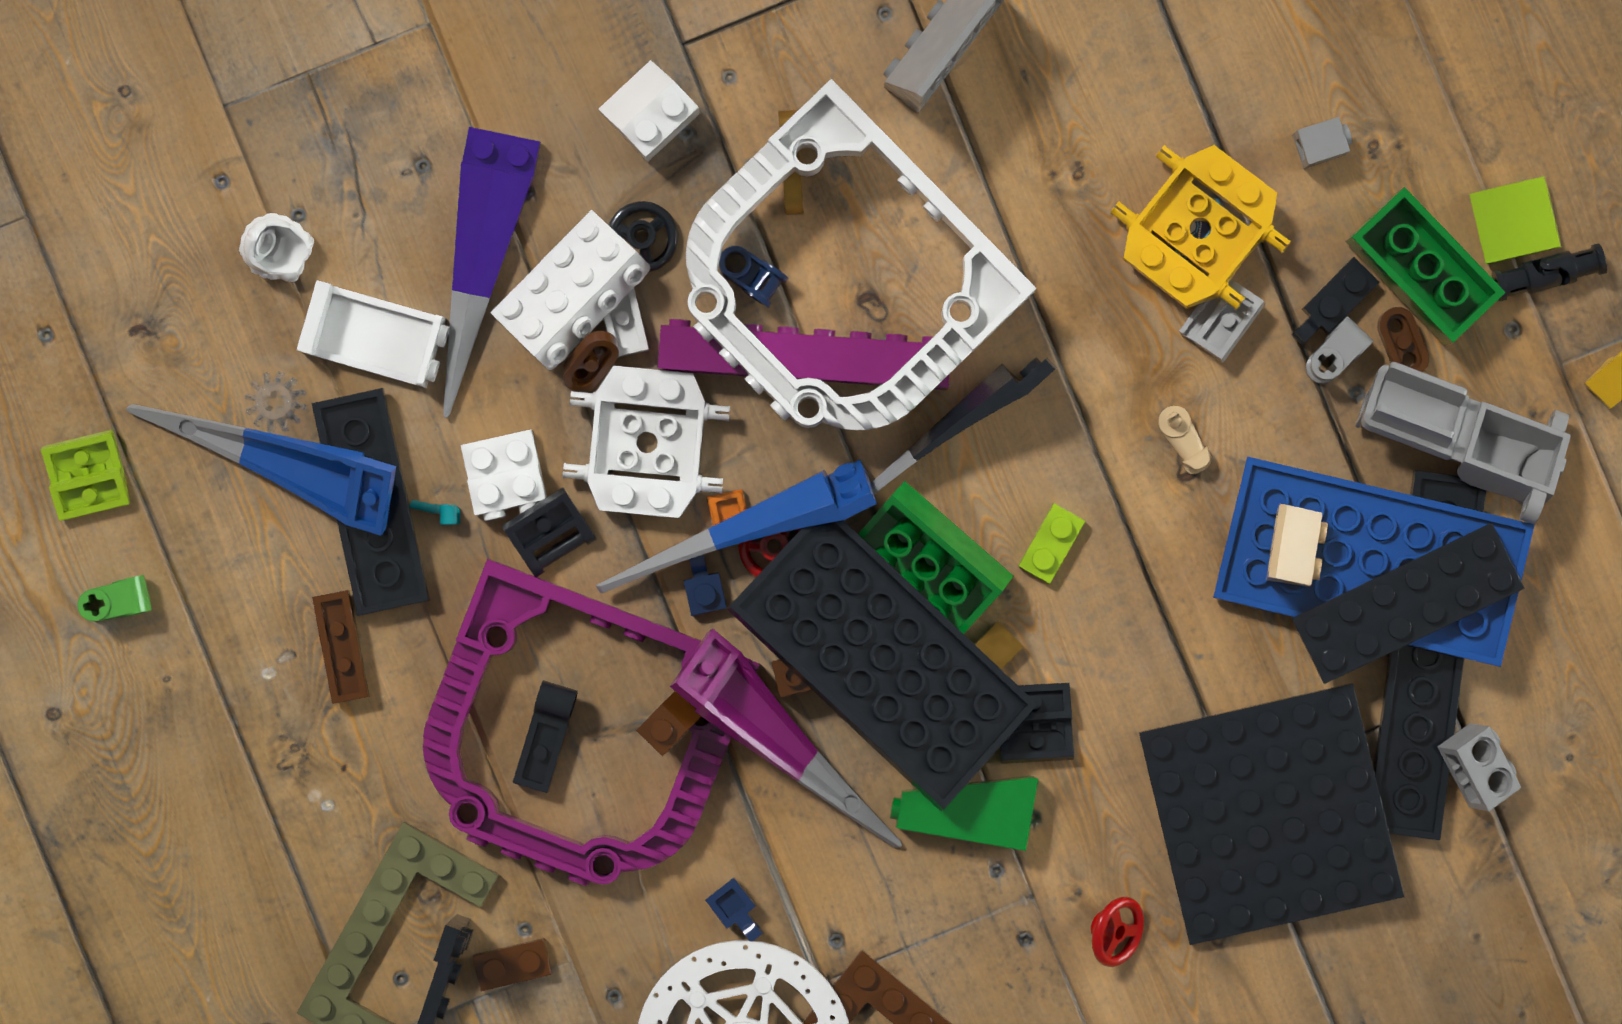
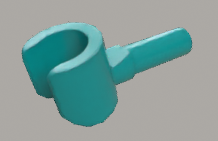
[410,500,461,525]

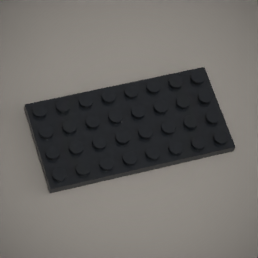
[727,520,1037,811]

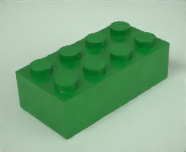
[1345,187,1506,346]

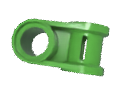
[77,575,153,621]

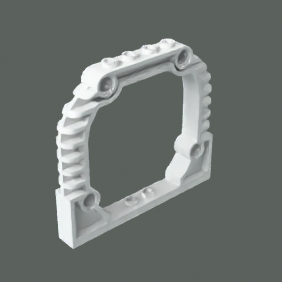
[686,79,1036,430]

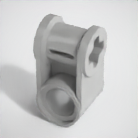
[1305,316,1374,384]

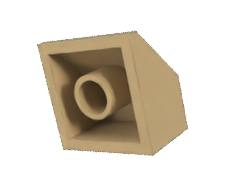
[1266,504,1328,587]

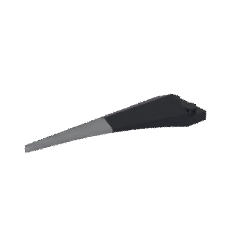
[843,357,1057,521]

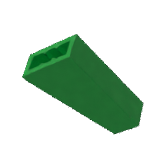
[890,776,1038,851]

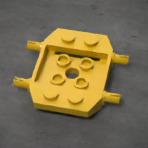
[1110,145,1291,310]

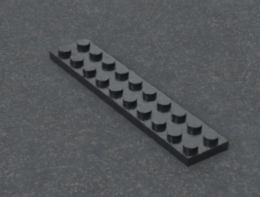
[1374,470,1486,840]

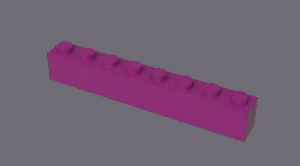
[658,319,949,390]

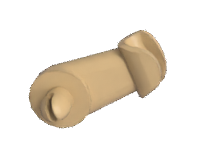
[1159,406,1213,474]

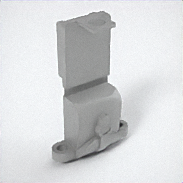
[1355,362,1571,525]

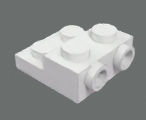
[461,429,547,521]

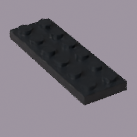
[311,388,430,616]
[1291,523,1525,684]

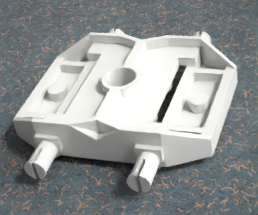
[563,366,730,518]

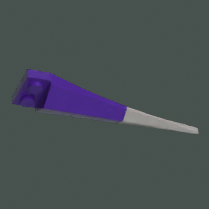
[443,127,541,418]

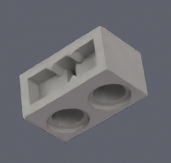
[1437,723,1522,812]

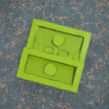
[1469,176,1561,264]
[41,429,130,521]

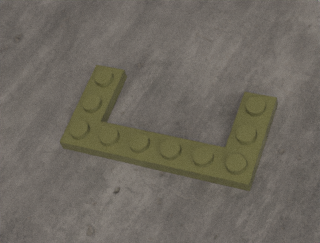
[297,822,499,1024]

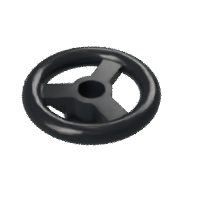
[609,201,678,272]

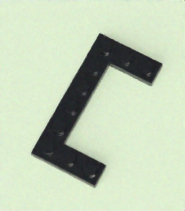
[417,914,474,1024]

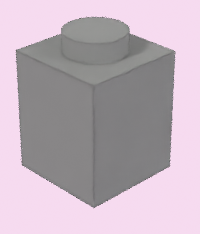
[1292,117,1352,169]

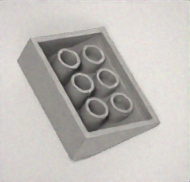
[883,0,1004,113]

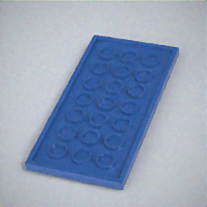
[1213,456,1535,667]

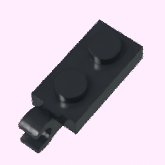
[1291,257,1379,345]

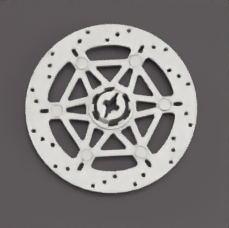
[638,940,849,1024]

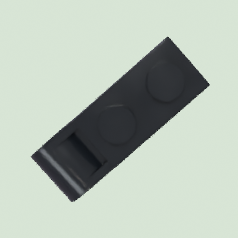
[513,680,578,793]

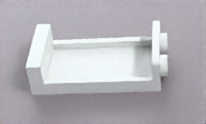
[297,280,450,388]

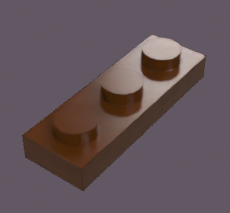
[312,590,370,704]

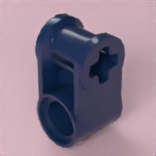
[719,246,789,308]

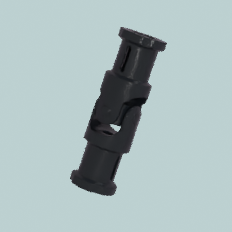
[1491,243,1607,301]

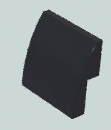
[1000,683,1074,764]

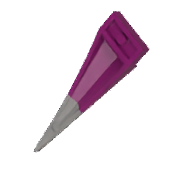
[670,629,902,848]

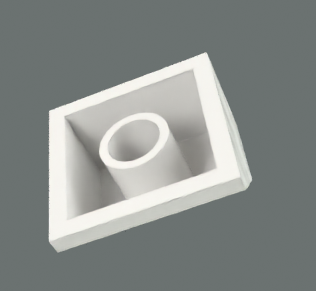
[598,60,700,162]

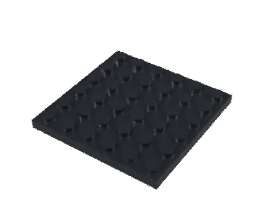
[1139,683,1404,945]

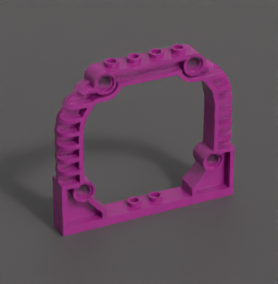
[423,559,760,886]

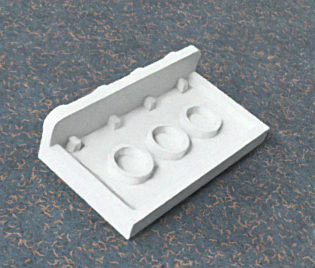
[491,210,650,370]

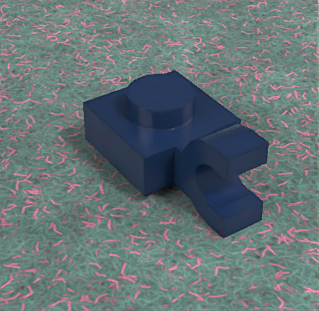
[683,554,727,616]
[705,877,764,942]

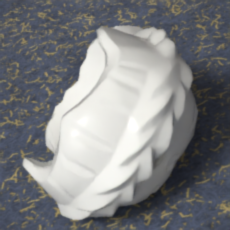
[239,213,314,282]

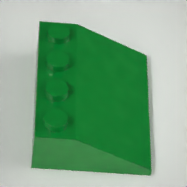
[858,480,1014,634]

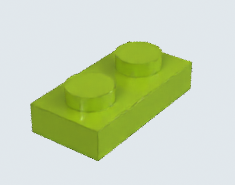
[1018,503,1085,584]

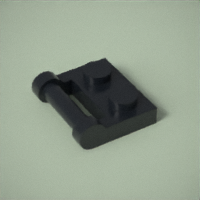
[502,487,597,577]

